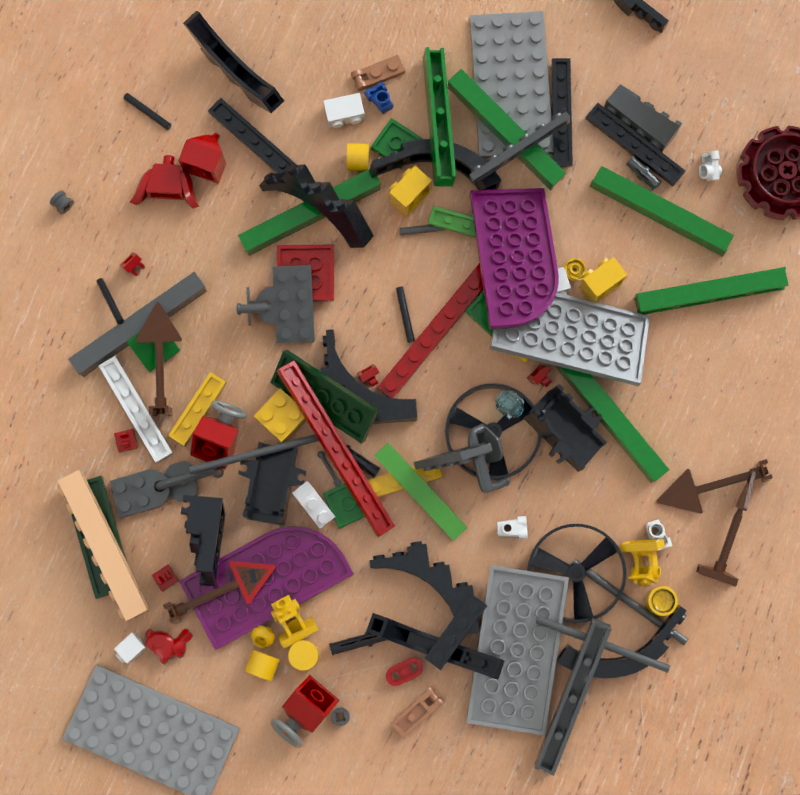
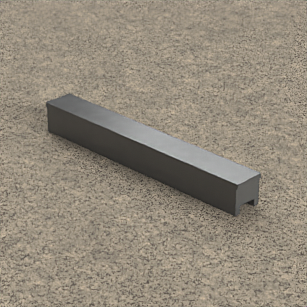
[68,272,207,377]
[535,618,611,776]

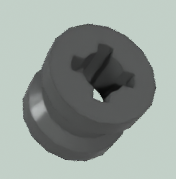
[50,190,74,214]

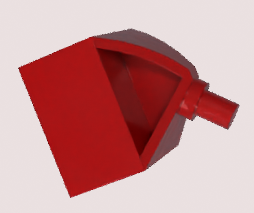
[178,133,226,184]

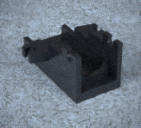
[523,384,607,472]
[238,442,306,526]
[181,495,226,586]

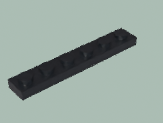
[551,58,573,167]
[208,98,296,173]
[585,103,686,187]

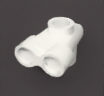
[699,150,722,182]
[497,516,528,540]
[645,519,673,550]

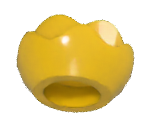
[563,258,587,281]
[251,625,275,648]

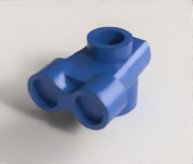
[364,82,394,114]

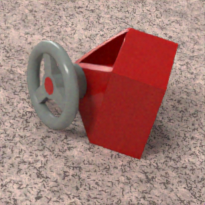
[190,400,247,470]
[271,675,340,748]

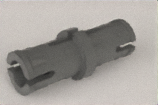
[626,156,661,190]

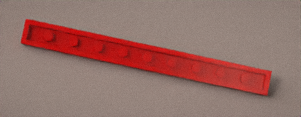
[377,263,483,398]
[277,361,395,537]

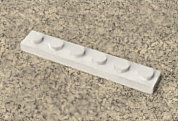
[98,356,173,463]

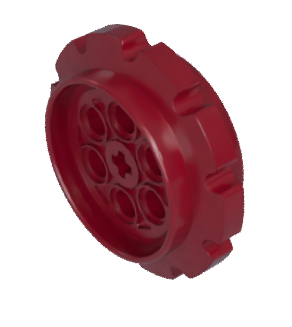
[737,126,800,220]

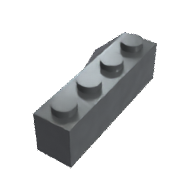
[604,84,682,152]

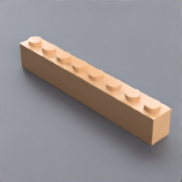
[58,470,151,621]

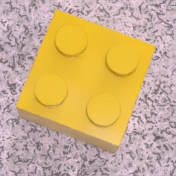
[389,166,432,218]
[579,257,628,303]
[254,388,306,443]

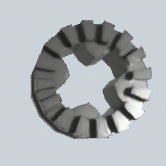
[332,708,349,726]

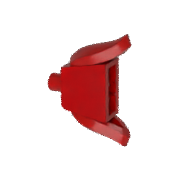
[130,155,199,209]

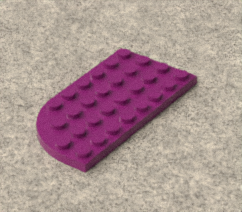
[470,188,559,329]
[179,526,354,650]

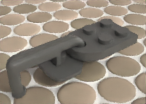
[110,461,224,518]

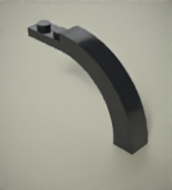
[613,0,669,33]
[369,139,502,190]
[557,605,687,678]
[366,613,505,680]

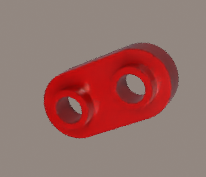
[386,657,423,686]

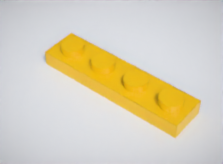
[168,372,227,447]
[368,466,442,497]

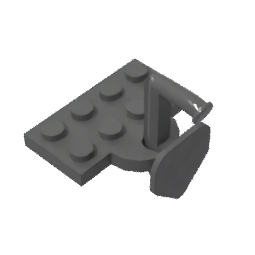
[237,265,315,343]
[414,424,510,493]

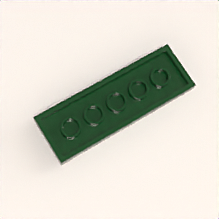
[270,350,379,444]
[72,476,127,599]

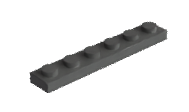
[469,112,570,185]

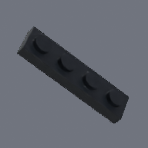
[425,594,487,670]

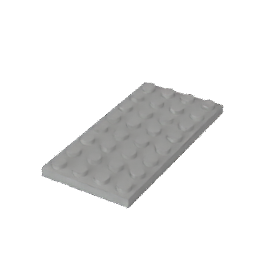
[470,11,553,158]
[490,293,650,386]
[466,565,569,736]
[62,665,240,795]

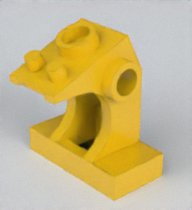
[620,539,665,586]
[271,595,319,649]

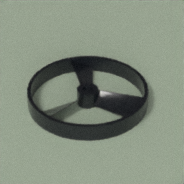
[445,383,541,480]
[528,524,626,623]

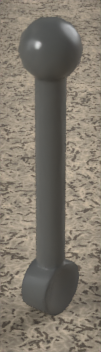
[317,451,341,487]

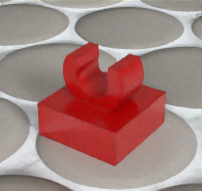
[120,252,145,276]
[357,364,380,387]
[527,365,552,387]
[114,429,138,453]
[152,564,179,592]

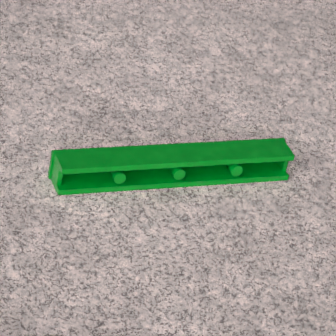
[423,47,456,187]
[448,69,566,191]
[590,166,734,257]
[238,169,381,256]
[633,267,789,315]
[555,366,669,483]

